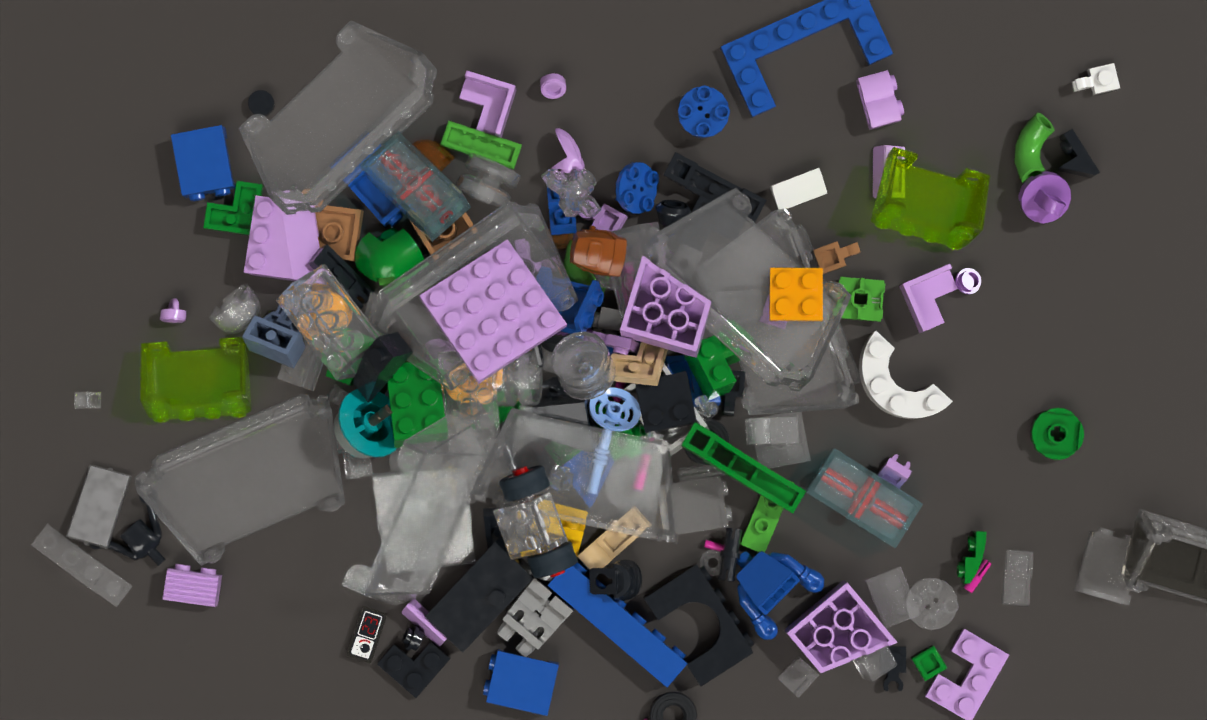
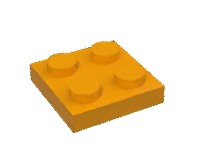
[769,268,823,322]

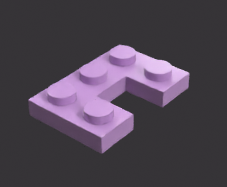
[924,628,1009,720]

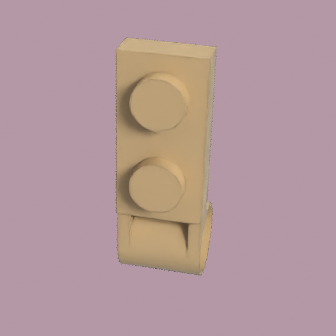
[577,505,652,570]

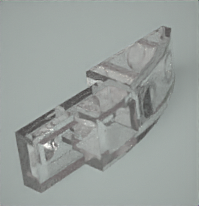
[31,524,132,607]

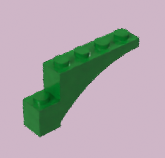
[681,422,806,514]

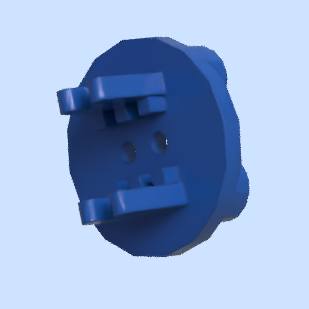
[678,85,730,138]
[615,162,659,214]

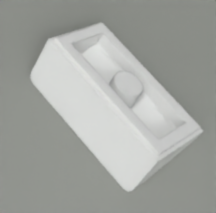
[770,168,827,212]

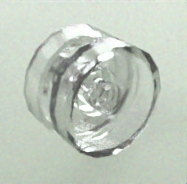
[455,153,521,210]
[551,332,616,400]
[492,348,543,407]

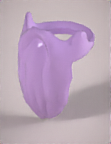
[548,128,585,179]

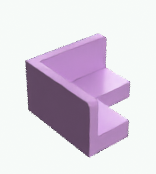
[459,70,517,138]
[899,264,958,333]

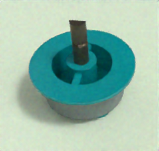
[334,389,397,458]

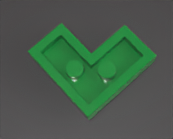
[203,181,264,235]

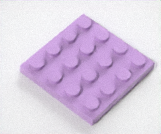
[419,239,567,384]

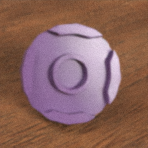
[1018,171,1071,224]

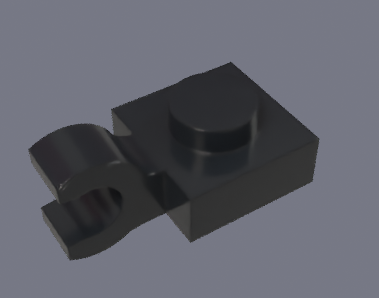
[721,370,746,416]

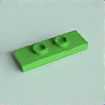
[440,120,522,170]
[740,481,794,552]

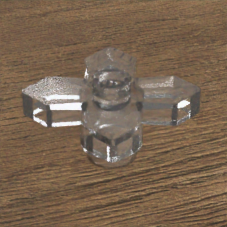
[541,169,601,217]

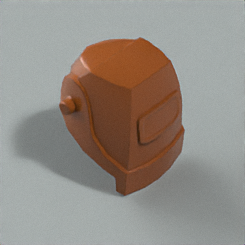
[570,225,627,277]

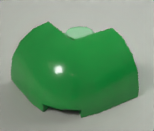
[355,227,426,282]

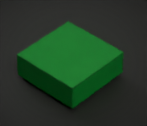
[911,645,947,681]

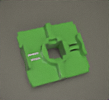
[836,277,885,322]

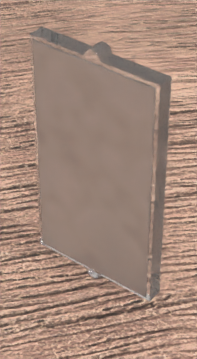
[66,464,132,549]

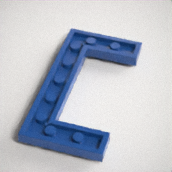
[720,0,893,118]

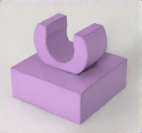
[877,454,912,490]

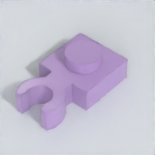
[578,199,628,235]
[590,331,640,355]

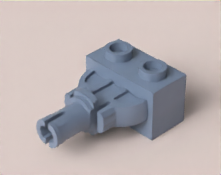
[242,285,313,369]

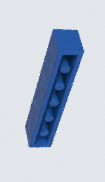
[548,562,687,687]

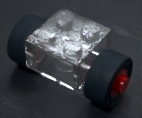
[493,465,578,578]

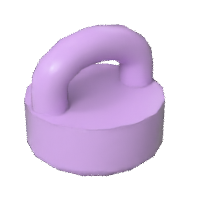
[540,73,566,99]
[160,298,186,323]

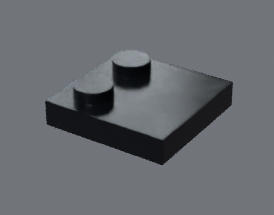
[635,371,697,434]

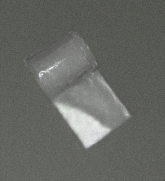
[745,416,799,445]

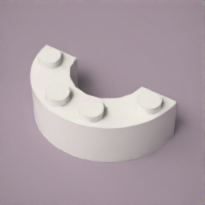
[859,331,953,419]

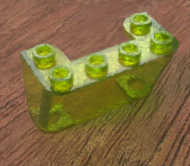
[871,147,990,250]
[140,337,251,423]

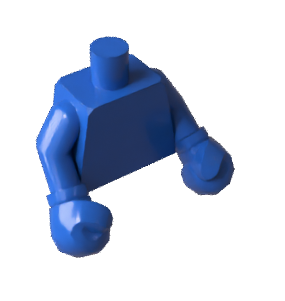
[736,551,824,640]

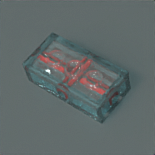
[360,131,471,242]
[805,448,923,548]

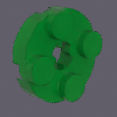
[1031,408,1084,460]

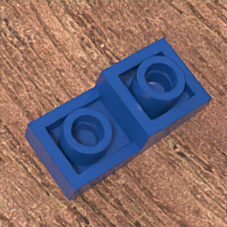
[547,182,577,235]

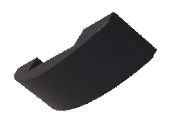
[663,152,767,223]

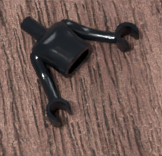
[89,488,166,566]

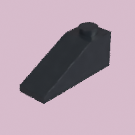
[353,332,413,402]

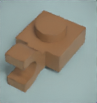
[813,241,861,274]

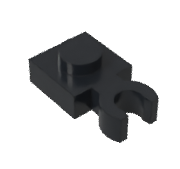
[879,646,906,691]

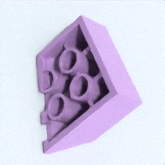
[244,195,327,285]
[620,256,711,358]
[784,580,898,673]

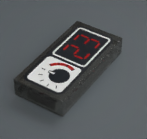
[346,606,388,664]

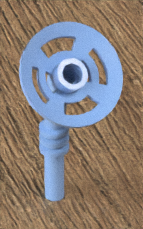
[587,387,641,493]

